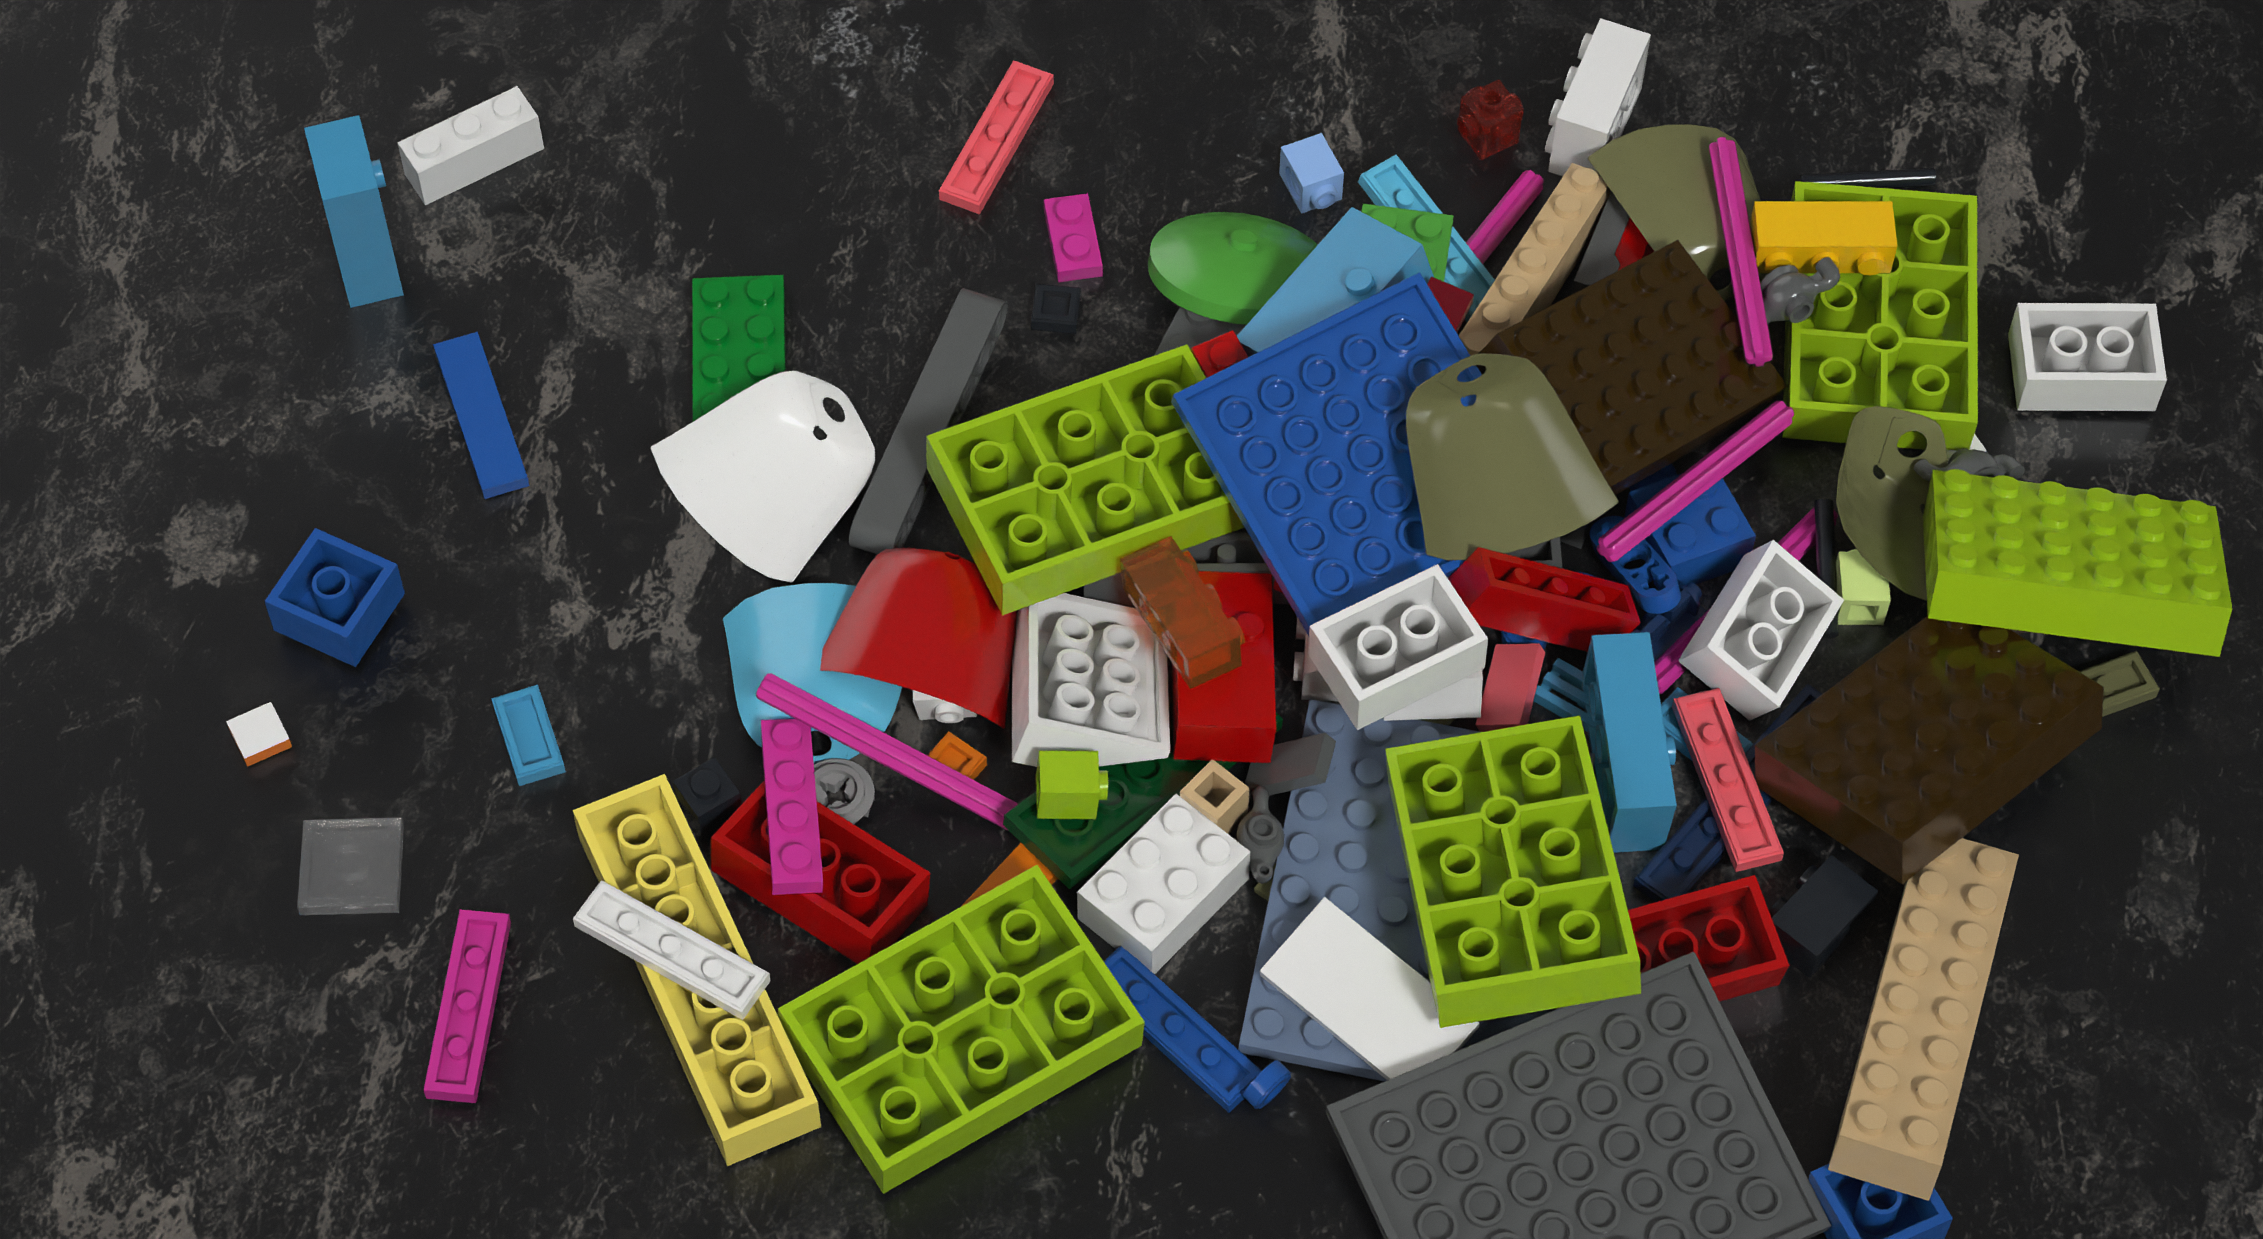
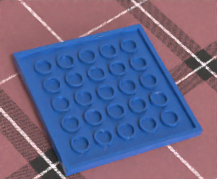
[1171,272,1482,636]

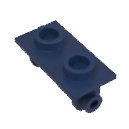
[1631,582,1707,662]

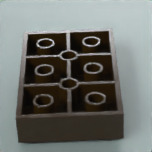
[1476,240,1788,495]
[1755,616,2104,884]

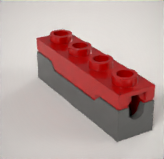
[1572,191,1654,294]

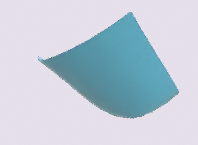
[723,583,902,764]

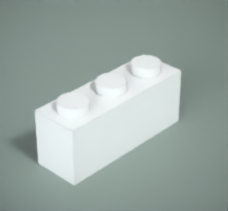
[397,86,544,205]

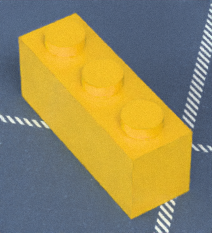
[1750,201,1898,275]

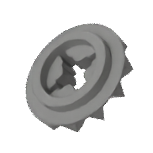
[814,758,875,825]

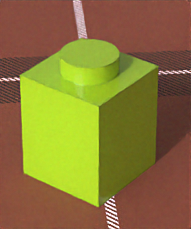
[1036,751,1108,819]

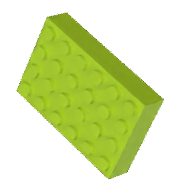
[1782,181,1978,451]
[926,344,1244,616]
[1923,469,2232,657]
[1385,715,1641,1028]
[778,865,1145,1194]

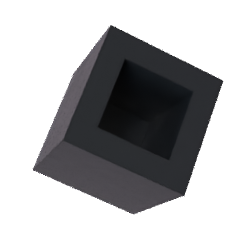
[672,757,742,844]

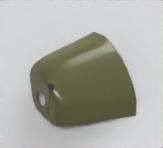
[1588,124,1769,301]
[1406,353,1619,560]
[1836,406,1948,601]

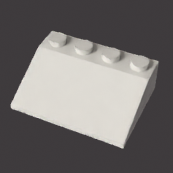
[1012,593,1170,767]

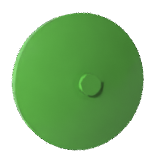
[1148,212,1318,325]

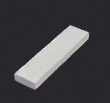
[573,880,771,1020]

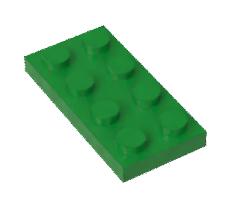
[692,275,786,421]

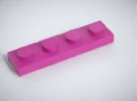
[761,719,823,895]
[424,909,511,1103]

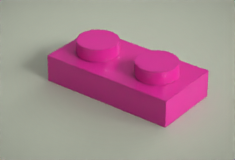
[1044,193,1103,282]

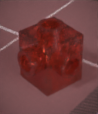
[1457,79,1524,160]

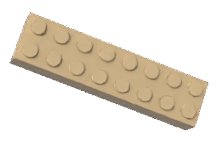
[1828,838,2019,1201]

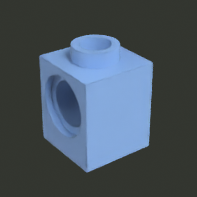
[1279,133,1344,214]

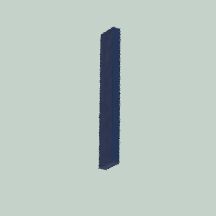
[1633,684,1822,902]

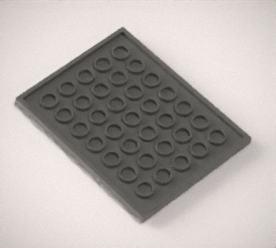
[1325,952,1831,1239]

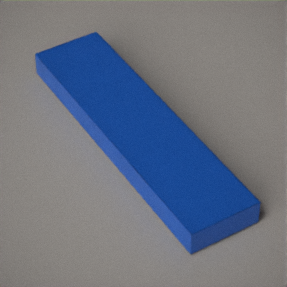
[433,332,529,499]
[1104,946,1262,1113]

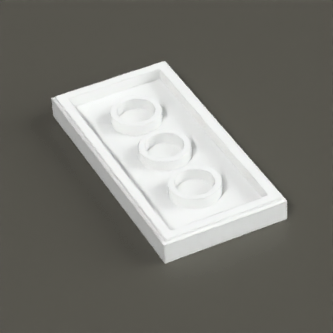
[1260,897,1479,1080]

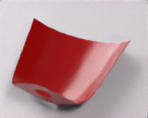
[820,548,1017,728]

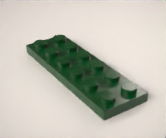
[1003,690,1283,889]

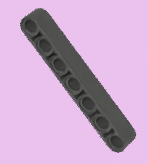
[849,288,1008,554]

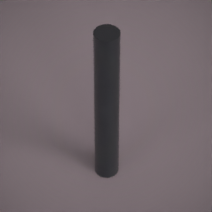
[1799,168,1936,188]
[1814,498,1839,638]

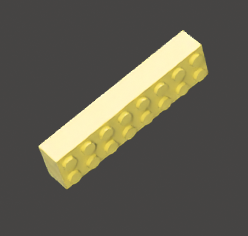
[573,774,821,1166]

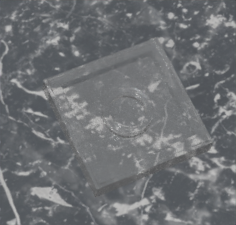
[297,817,404,915]

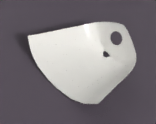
[651,371,875,583]

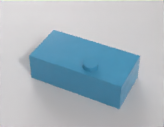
[304,115,404,308]
[1237,207,1434,357]
[1581,632,1677,853]

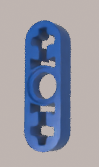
[1589,516,1681,614]

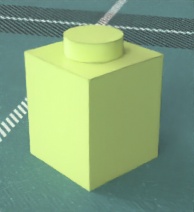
[1836,549,1891,625]

